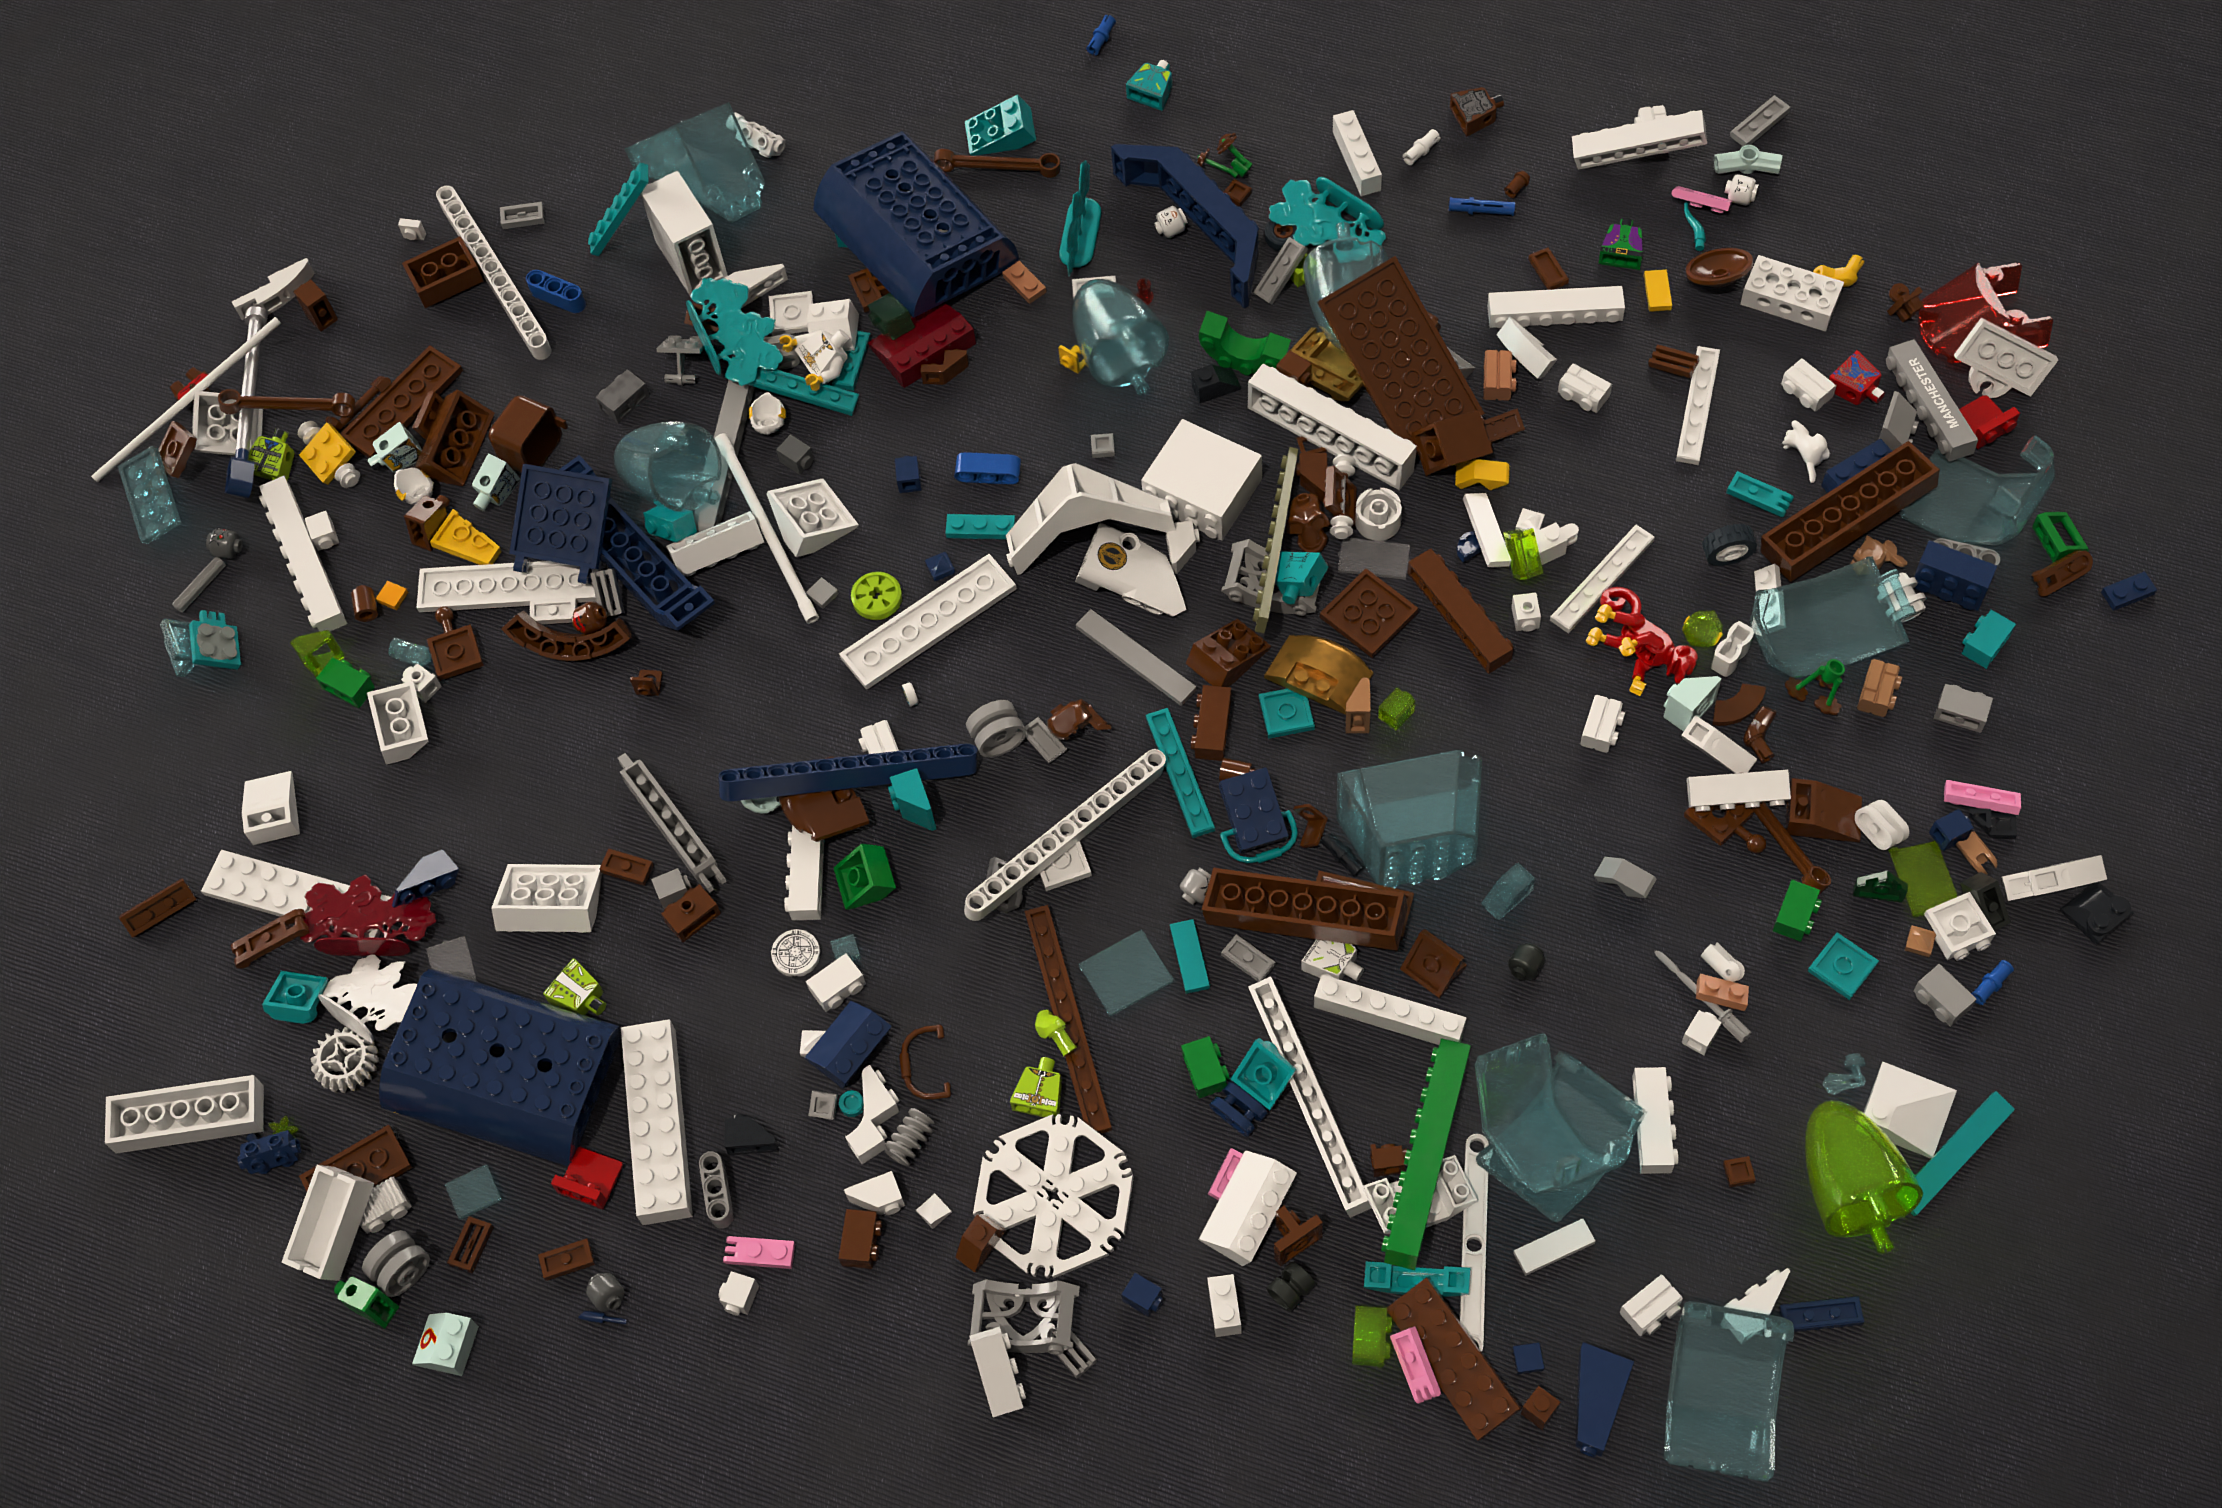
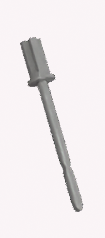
[1655,951,1752,1043]

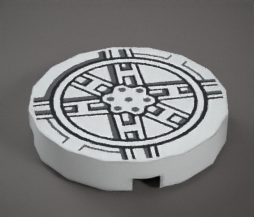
[771,929,820,977]

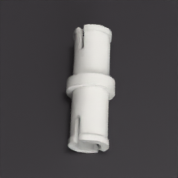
[1403,129,1440,165]

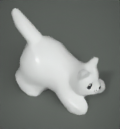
[1782,420,1830,483]

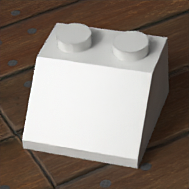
[807,299,859,351]

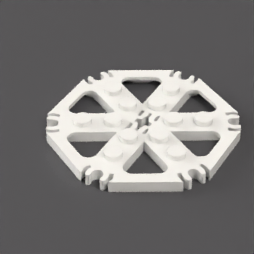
[973,1114,1134,1279]

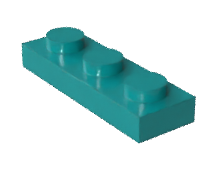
[945,514,1015,539]

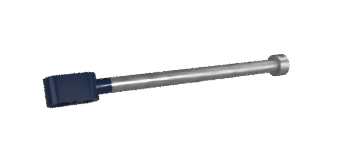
[225,306,268,498]

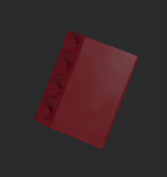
[868,302,976,388]

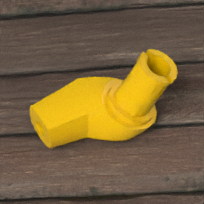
[1813,255,1864,287]

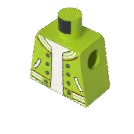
[543,958,606,1015]

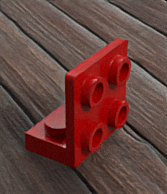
[551,1147,623,1210]

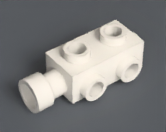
[727,112,786,158]

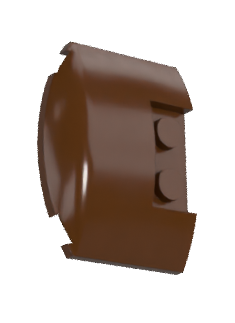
[778,756,869,842]

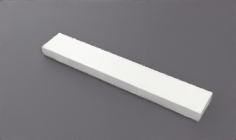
[1676,346,1720,465]
[1550,525,1655,634]

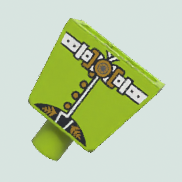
[1010,1057,1062,1120]

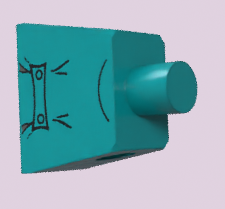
[1275,552,1328,604]

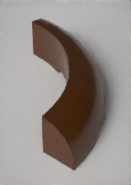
[501,611,632,661]

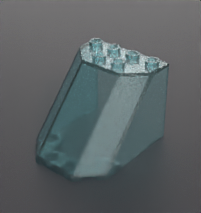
[624,102,765,223]

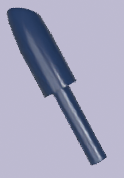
[578,1311,627,1324]

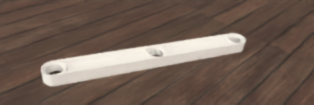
[1460,1134,1489,1352]

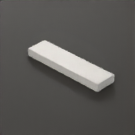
[1463,493,1511,567]

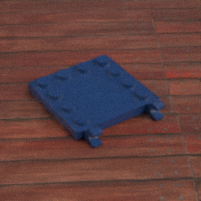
[509,464,612,584]

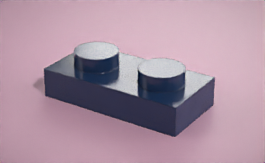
[2101,571,2157,611]

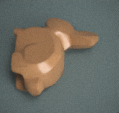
[1850,535,1908,575]

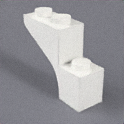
[845,1065,899,1164]

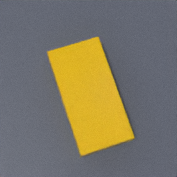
[1644,269,1672,312]

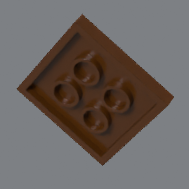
[1320,568,1419,658]

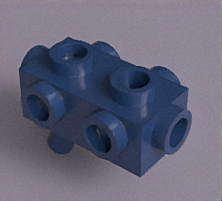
[238,1130,301,1174]

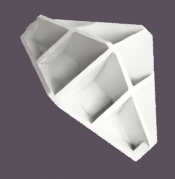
[1006,463,1176,575]

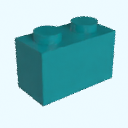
[643,502,697,542]
[1962,610,2016,669]

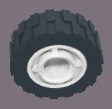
[1702,524,1757,566]

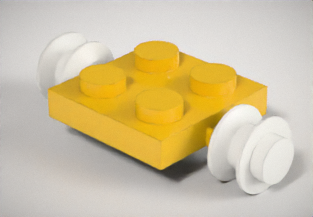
[298,421,360,488]

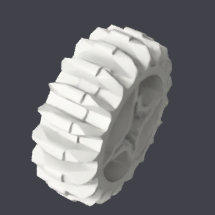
[310,1027,379,1093]

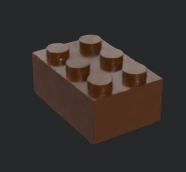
[402,236,483,308]

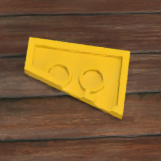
[430,509,501,565]

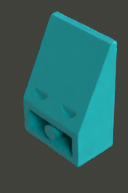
[965,94,1036,156]

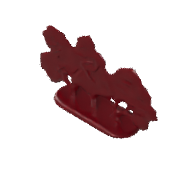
[294,874,436,956]

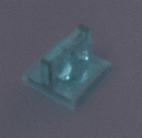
[160,619,196,677]

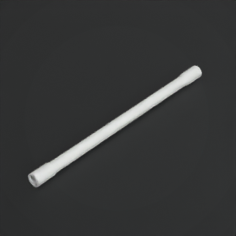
[714,433,819,624]

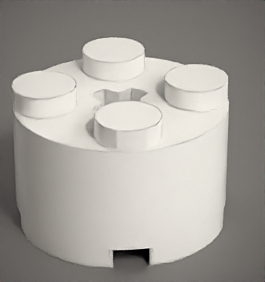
[1355,488,1402,543]

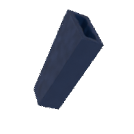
[1575,1342,1634,1457]

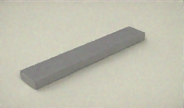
[1076,609,1197,706]

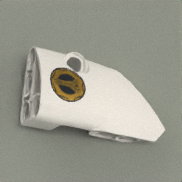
[1075,522,1186,617]

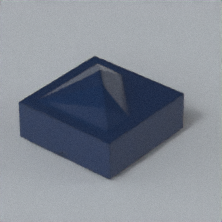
[925,551,955,582]

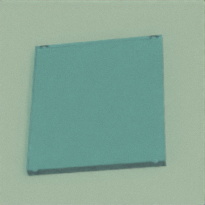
[1079,929,1174,1017]

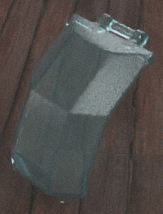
[1749,556,1916,678]

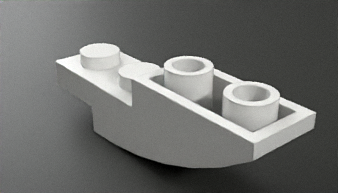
[232,258,315,320]
[2001,855,2107,901]

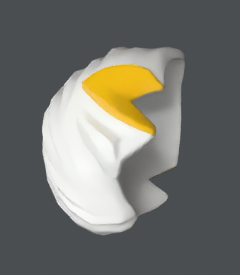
[749,392,786,435]
[394,468,434,505]

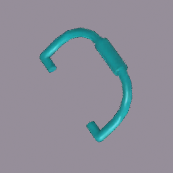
[1220,810,1298,863]

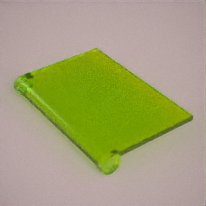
[1889,841,1958,917]

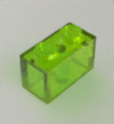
[1352,1306,1392,1367]

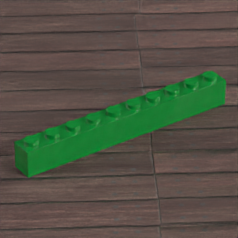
[1381,1038,1471,1270]

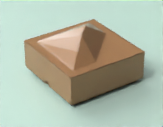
[1905,925,1936,957]

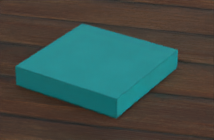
[1259,689,1315,739]
[1808,932,1879,1000]

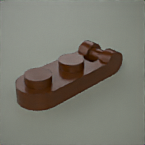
[2032,550,2093,597]

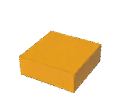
[376,581,409,610]

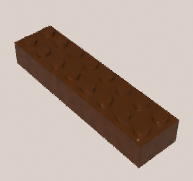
[1760,441,1940,582]
[1202,868,1408,951]

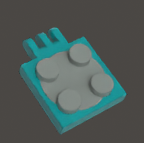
[189,610,241,670]

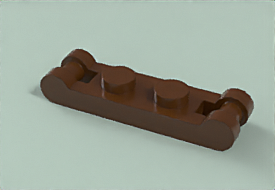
[231,909,309,969]

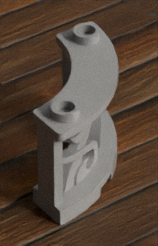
[1221,539,1328,616]
[968,1279,1080,1355]

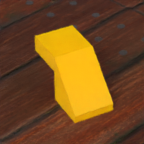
[1455,459,1509,490]

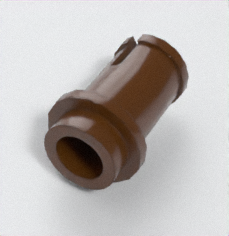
[1504,171,1530,198]

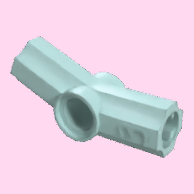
[1713,145,1782,174]

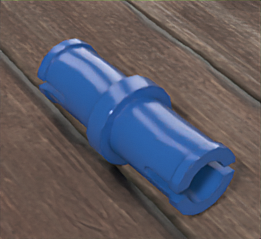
[1086,15,1116,55]
[1971,960,2014,1005]

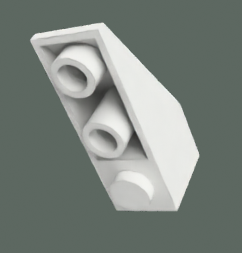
[1682,715,1757,774]
[1721,1268,1790,1344]

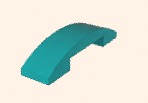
[1364,1261,1471,1297]

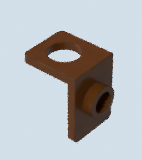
[630,670,663,696]
[1293,804,1328,848]

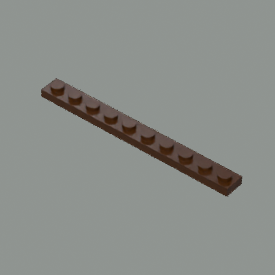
[1024,905,1112,1134]

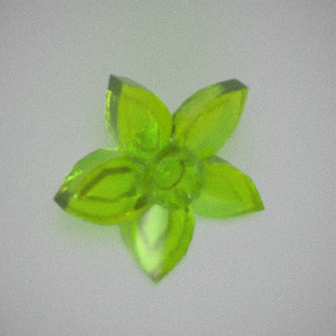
[268,1115,298,1135]

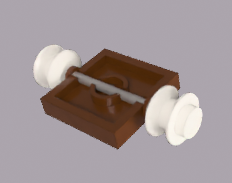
[1323,454,1357,539]

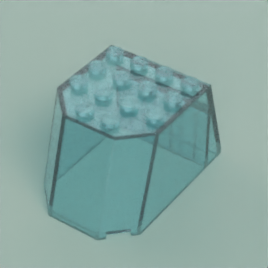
[1336,750,1482,888]

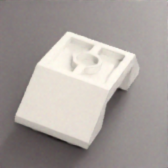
[1362,1155,1477,1234]

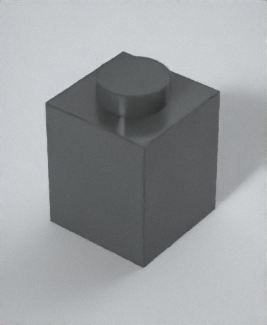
[776,434,814,475]

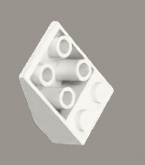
[242,771,300,845]

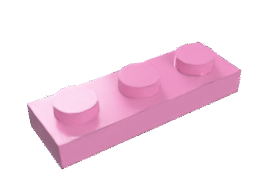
[1944,780,2021,815]

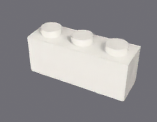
[970,1327,1026,1417]

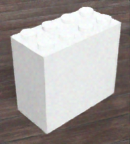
[640,171,728,295]
[1141,419,1262,541]

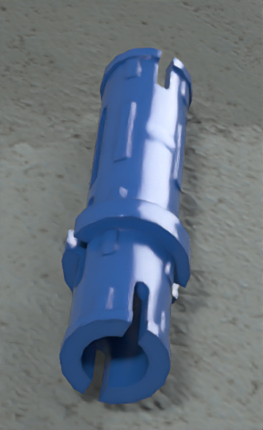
[1449,197,1515,216]

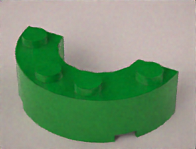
[1199,311,1291,375]

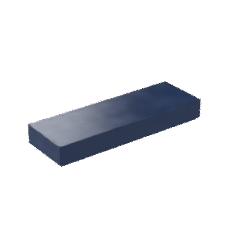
[1779,1296,1864,1333]

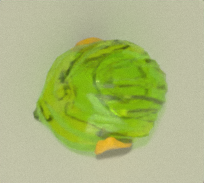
[1682,610,1723,647]

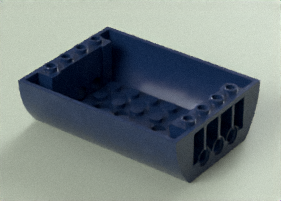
[813,131,1019,318]

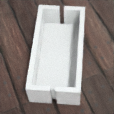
[282,1165,374,1281]

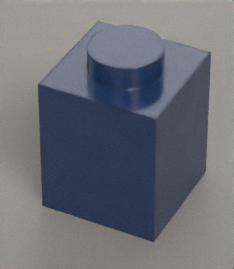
[895,456,922,493]
[1929,809,1973,851]
[1121,1273,1164,1317]

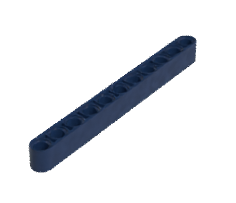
[718,744,977,801]

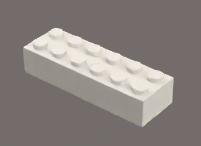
[105,1075,264,1153]

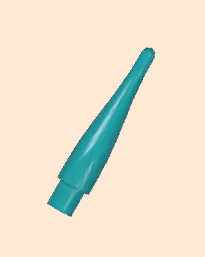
[1684,202,1706,251]

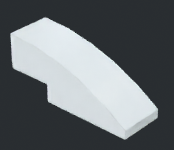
[1497,317,1557,378]

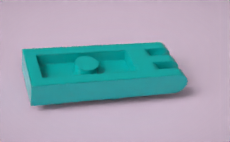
[1726,471,1794,517]

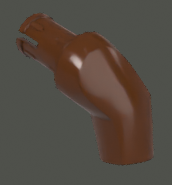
[1743,705,1777,763]

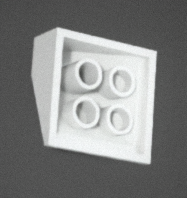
[192,391,263,455]
[767,478,858,557]
[1858,1062,1957,1158]

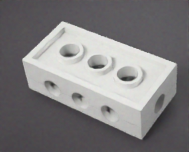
[1740,255,1844,332]

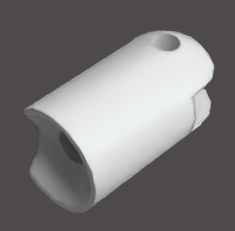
[1701,942,1745,982]

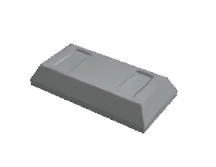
[1025,717,1067,763]

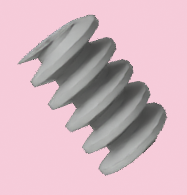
[884,1108,935,1166]

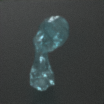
[1823,1053,1866,1095]

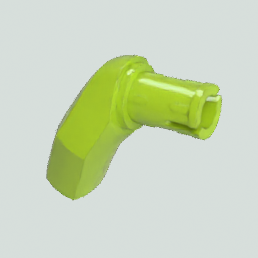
[1035,1010,1077,1056]

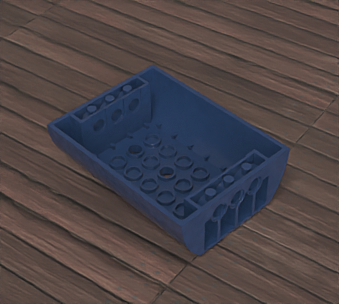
[379,969,622,1167]

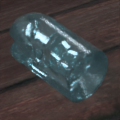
[388,637,431,666]

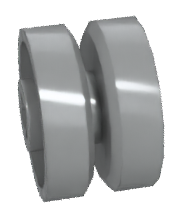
[966,700,1027,758]
[362,1230,430,1297]

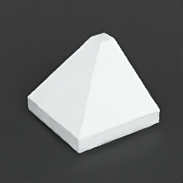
[916,1194,952,1229]

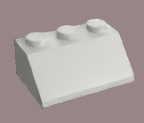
[367,681,429,765]

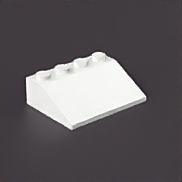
[491,864,602,933]

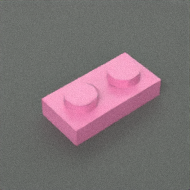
[1208,1148,1243,1200]

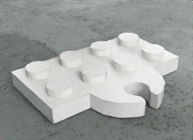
[1954,318,2058,398]

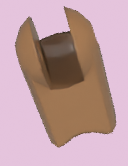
[1956,831,1997,875]

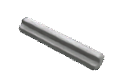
[172,557,226,612]

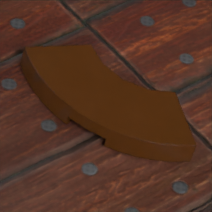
[1712,683,1766,726]

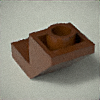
[921,349,969,385]

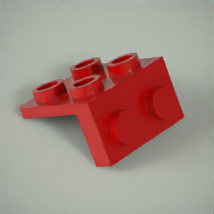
[1959,395,2020,449]

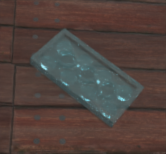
[118,446,182,544]

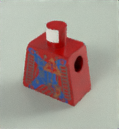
[1829,350,1885,405]

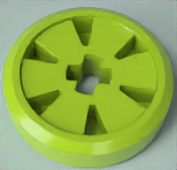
[851,572,902,620]

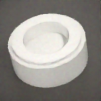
[902,682,918,707]

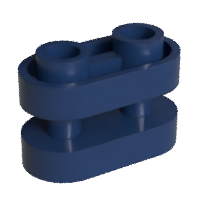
[1209,1082,1268,1137]

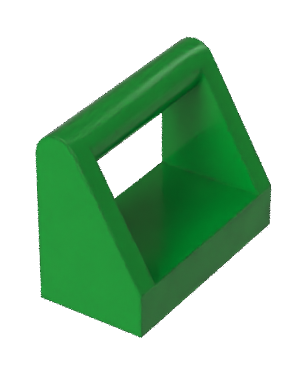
[2032,512,2089,563]

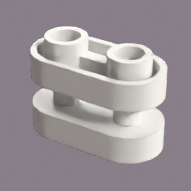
[1855,800,1909,850]

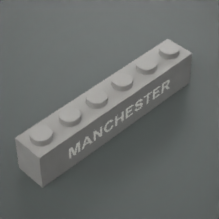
[1886,339,1978,462]

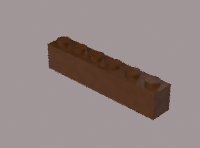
[1408,548,1513,674]

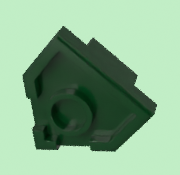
[1853,871,1908,902]

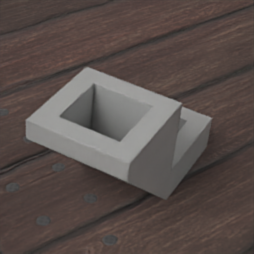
[1594,857,1657,899]

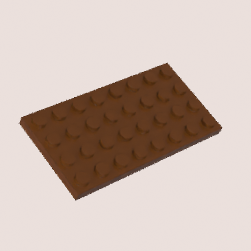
[1317,256,1485,454]

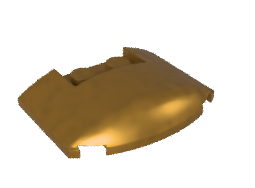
[1291,328,1363,401]
[1264,635,1373,715]

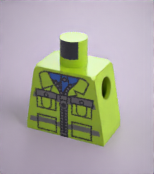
[249,429,295,481]

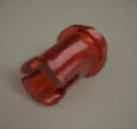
[1136,278,1154,305]

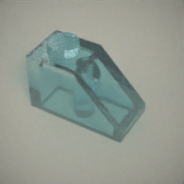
[1481,862,1535,921]

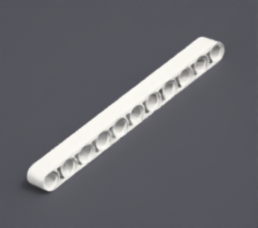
[436,186,552,360]
[964,749,1166,921]

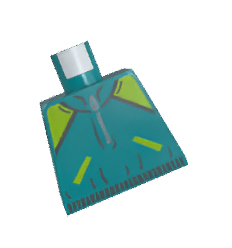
[1126,60,1172,111]

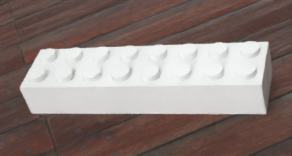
[1248,364,1417,490]
[621,1019,693,1225]

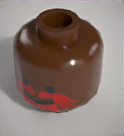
[572,601,607,634]

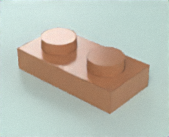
[1002,261,1046,304]
[1696,974,1749,1011]

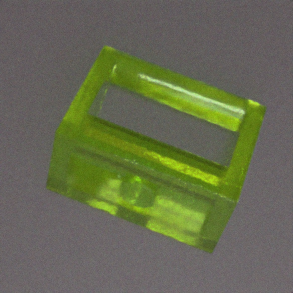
[1503,528,1543,580]
[290,630,344,677]

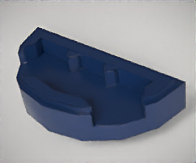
[1456,531,1482,562]

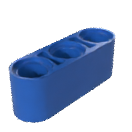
[526,270,586,313]
[954,452,1021,484]

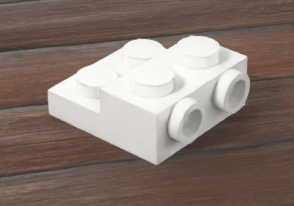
[1924,892,1996,961]

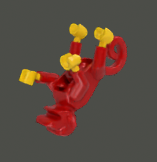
[1586,587,1698,696]

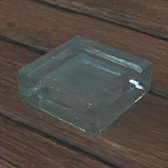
[830,934,861,961]

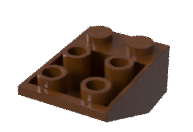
[1186,619,1271,687]
[1786,778,1862,842]

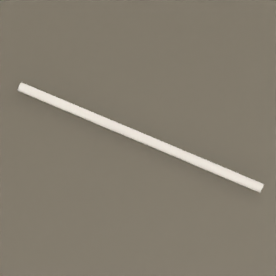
[92,317,281,483]

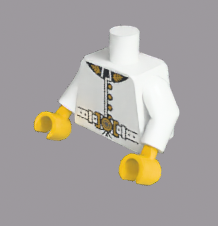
[779,329,849,391]

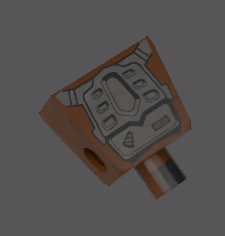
[1450,87,1504,137]

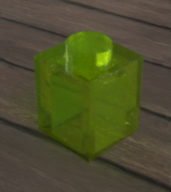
[1378,688,1415,731]

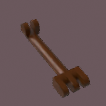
[325,376,391,432]

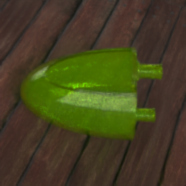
[1805,1100,1923,1254]

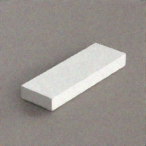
[1513,1219,1595,1276]

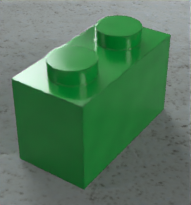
[316,657,375,709]
[1772,880,1822,942]
[1181,1036,1230,1099]

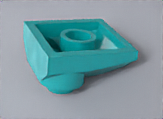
[262,971,328,1024]
[1231,1038,1297,1110]

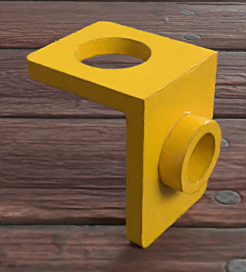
[1058,345,1092,374]

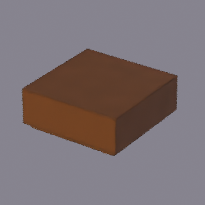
[1223,179,1252,207]
[1723,1156,1756,1188]

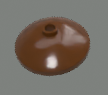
[1686,248,1753,288]

